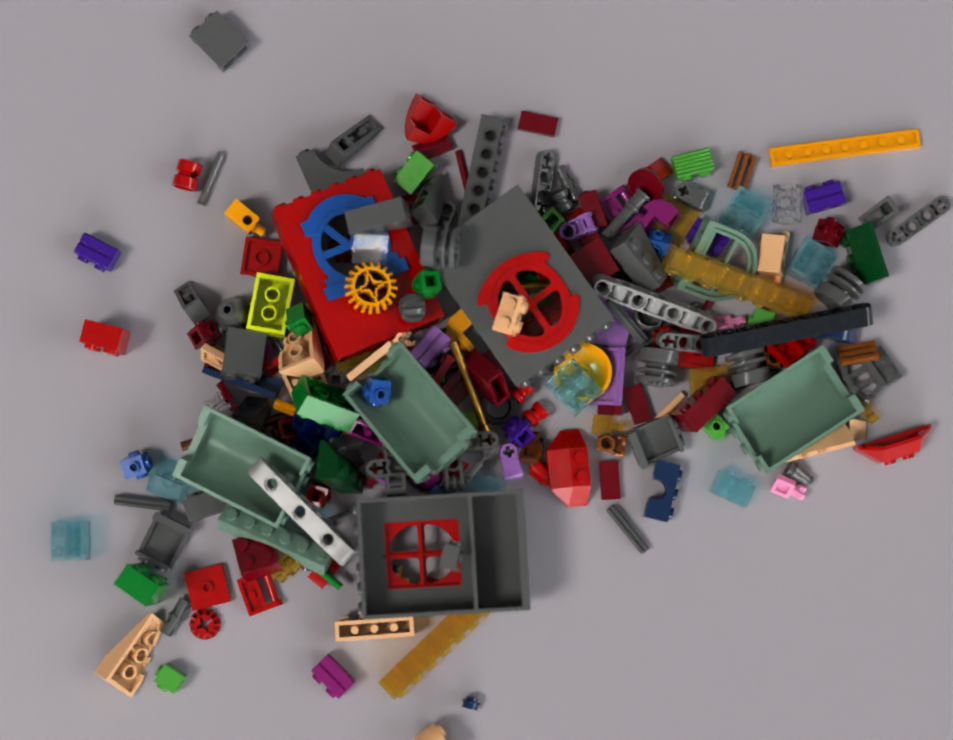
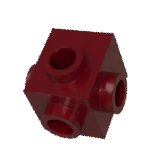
[812,217,844,248]
[187,319,222,350]
[271,418,301,446]

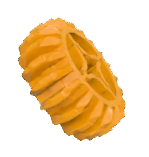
[344,261,397,314]

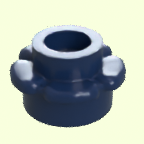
[462,696,481,711]

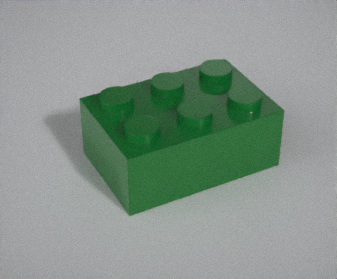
[291,375,359,433]
[113,562,170,606]

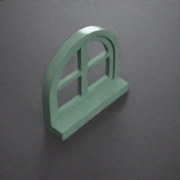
[673,214,758,301]

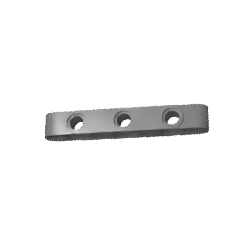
[592,273,717,334]
[247,456,355,566]

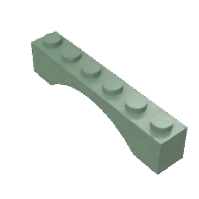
[218,504,333,576]

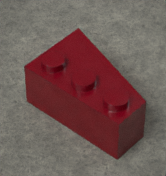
[668,376,737,432]

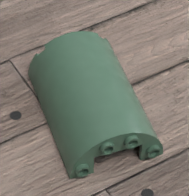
[343,341,477,483]
[723,344,865,473]
[172,405,315,528]

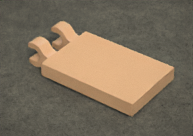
[346,332,418,382]

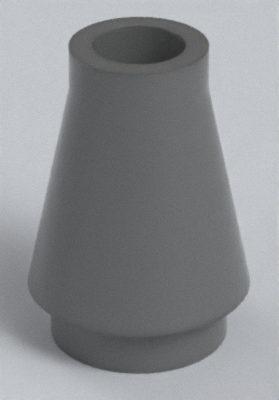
[784,461,814,487]

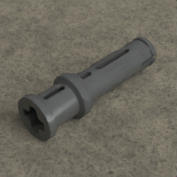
[601,188,650,241]

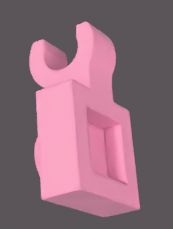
[713,315,746,332]
[770,474,807,500]

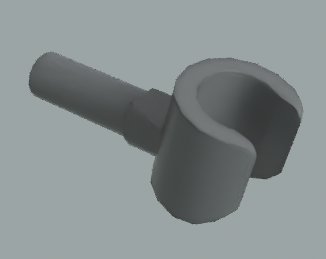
[327,510,350,527]

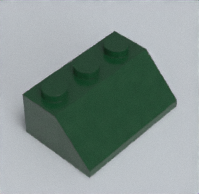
[840,221,889,286]
[315,440,366,494]

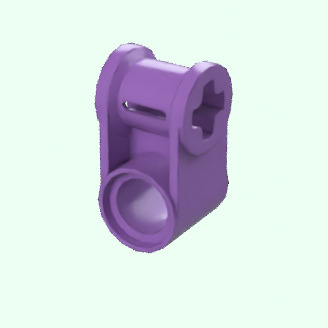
[559,212,599,241]
[499,443,523,481]

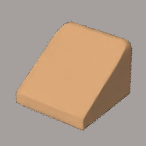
[847,419,867,440]

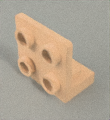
[492,292,529,337]

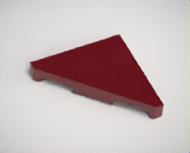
[216,381,243,413]

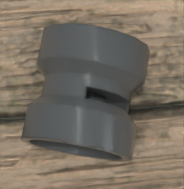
[549,188,573,213]

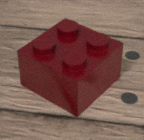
[232,537,283,583]

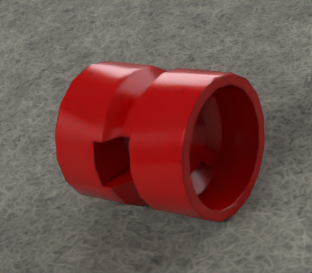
[172,159,203,192]

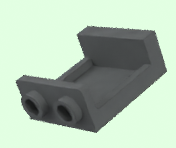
[189,10,250,73]
[220,327,267,384]
[625,414,685,470]
[134,512,193,573]

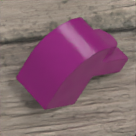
[637,200,681,234]

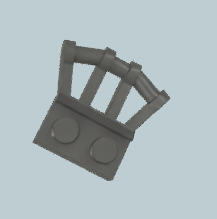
[836,345,902,407]

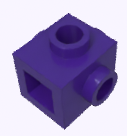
[501,415,536,449]

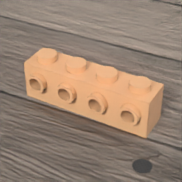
[334,615,415,642]

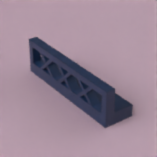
[202,367,284,400]

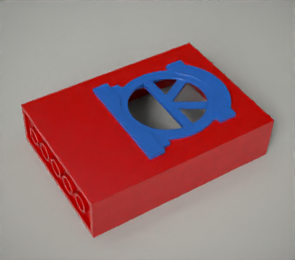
[271,169,445,366]

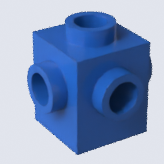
[647,229,672,260]
[362,376,392,407]
[119,450,153,479]

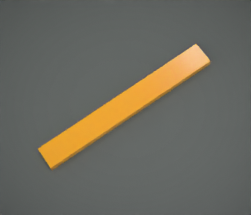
[768,128,921,168]

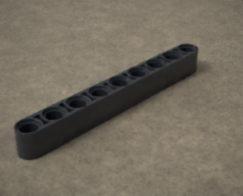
[700,303,873,357]

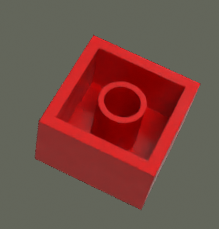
[79,319,130,357]

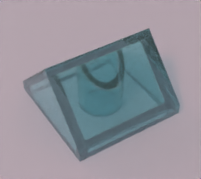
[146,455,190,505]

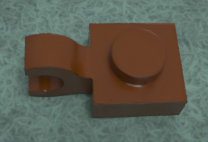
[519,432,544,463]

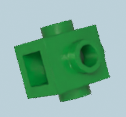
[412,270,442,299]

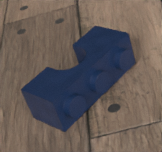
[643,460,683,522]

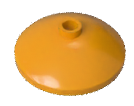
[554,343,612,401]

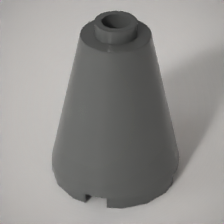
[215,297,250,333]

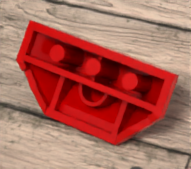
[853,424,932,466]
[546,429,591,508]

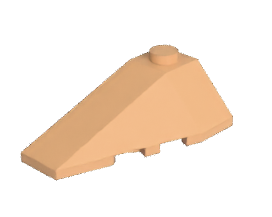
[786,424,856,462]
[93,612,164,698]

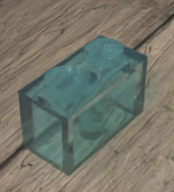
[709,469,756,508]

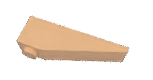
[278,303,325,377]

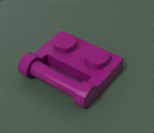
[600,185,645,235]

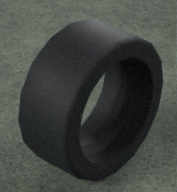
[480,393,516,425]

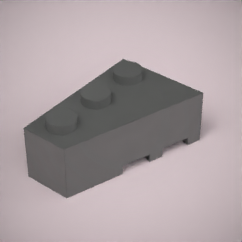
[344,197,413,239]
[609,222,668,291]

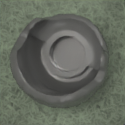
[633,310,664,331]

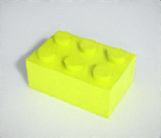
[246,272,296,339]

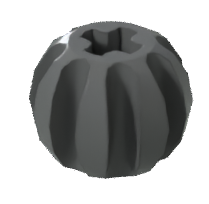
[399,293,426,323]

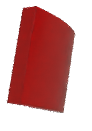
[764,338,817,368]

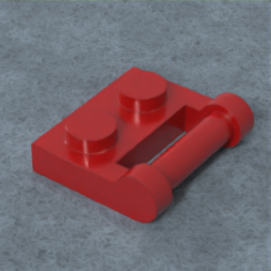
[236,575,283,617]

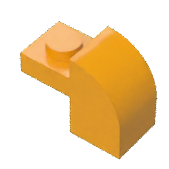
[446,309,475,353]

